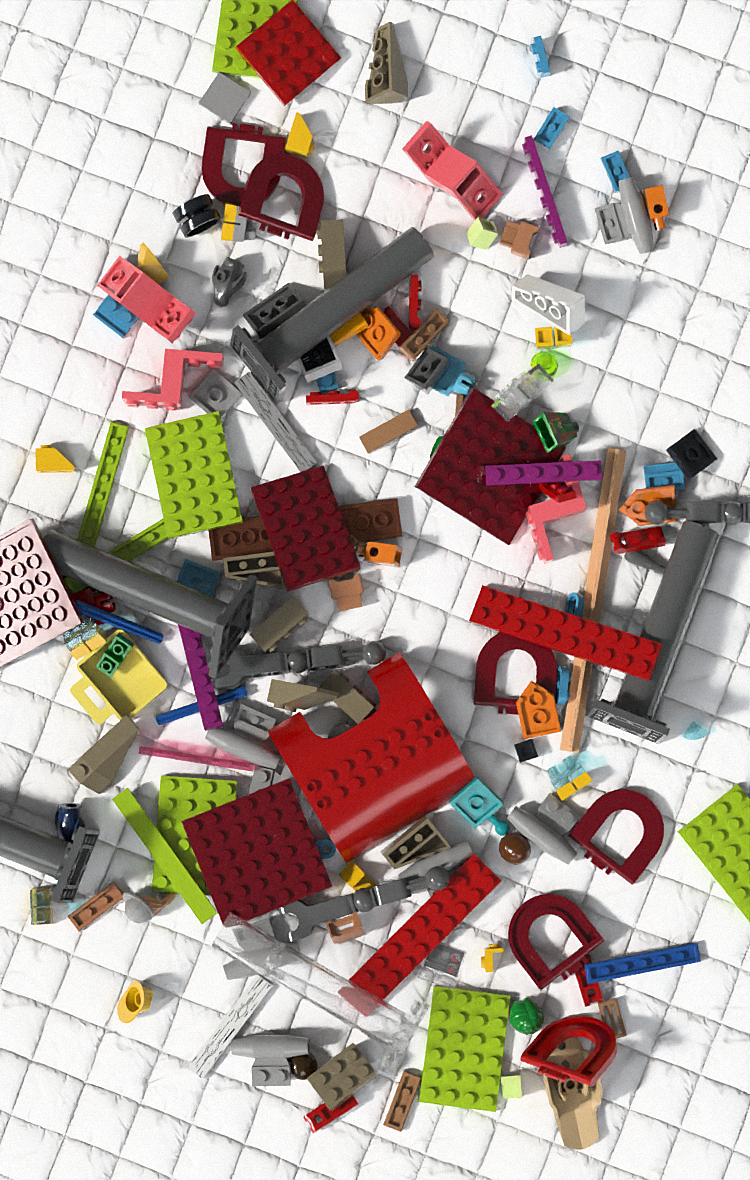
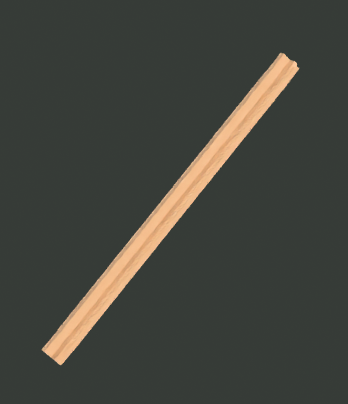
[560,448,627,753]

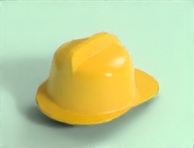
[117,981,154,1024]

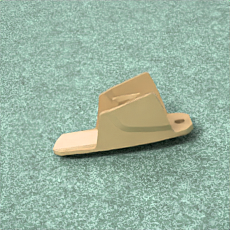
[542,1037,603,1150]

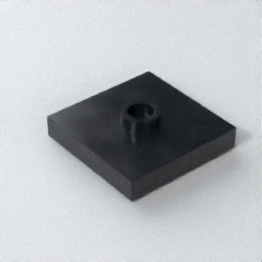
[666,429,718,480]

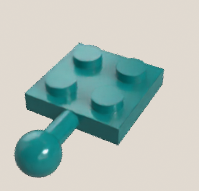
[449,776,510,836]

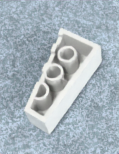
[512,274,585,335]

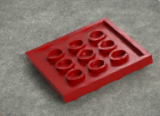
[235,0,341,106]

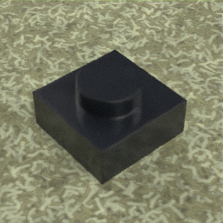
[514,739,538,763]

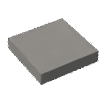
[198,72,251,125]
[188,369,242,418]

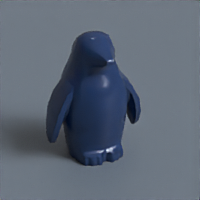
[54,803,85,843]

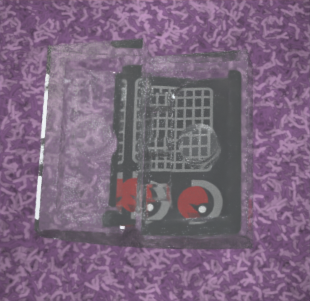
[418,942,467,990]

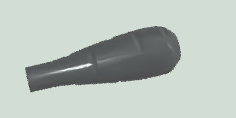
[624,550,666,574]

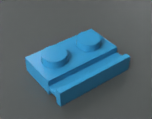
[92,295,139,339]
[643,462,685,491]

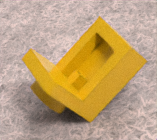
[481,944,504,972]

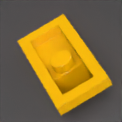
[338,861,378,891]

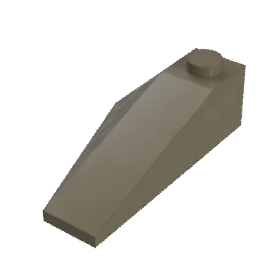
[365,22,408,104]
[67,715,140,794]

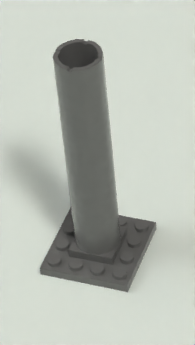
[230,227,434,405]
[586,521,719,744]
[43,529,257,679]
[0,815,100,904]

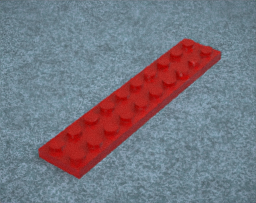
[469,585,663,681]
[338,854,502,1018]

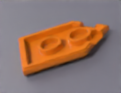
[357,307,400,361]
[619,485,677,526]
[516,680,562,739]

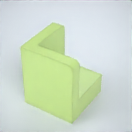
[466,217,498,250]
[500,1074,522,1099]

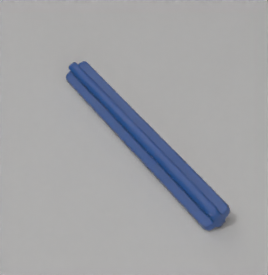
[75,600,164,644]
[155,686,248,725]

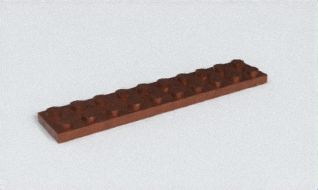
[208,498,402,561]

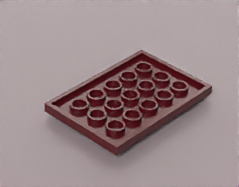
[251,465,361,592]

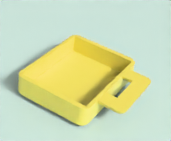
[70,629,168,724]

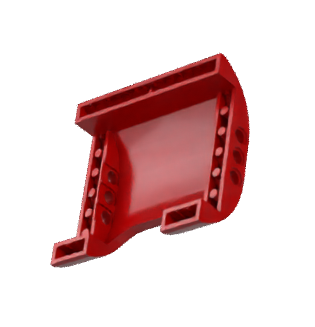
[267,652,475,863]

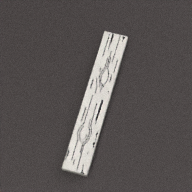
[187,975,273,1079]

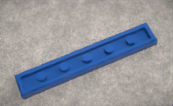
[584,943,701,984]

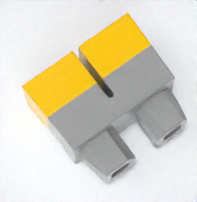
[221,202,256,242]

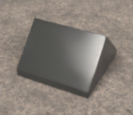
[404,347,451,395]

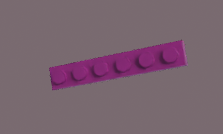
[522,135,568,248]
[485,460,602,486]
[178,624,223,731]

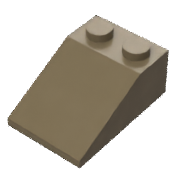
[267,679,340,712]

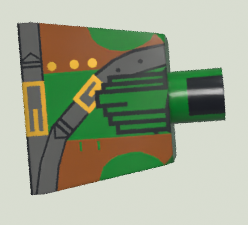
[532,412,579,453]

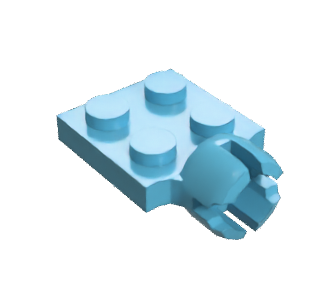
[431,345,476,397]

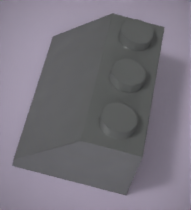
[242,283,307,340]

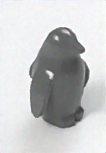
[212,257,247,307]

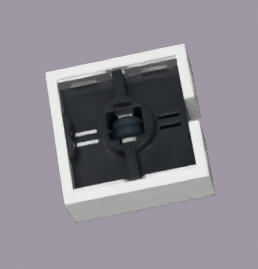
[298,336,342,383]

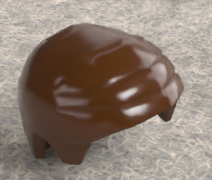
[499,832,531,865]

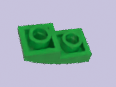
[96,633,134,678]

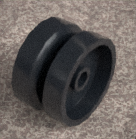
[172,194,221,238]

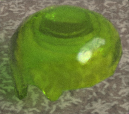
[529,351,558,382]

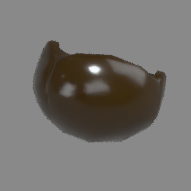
[288,1053,318,1080]

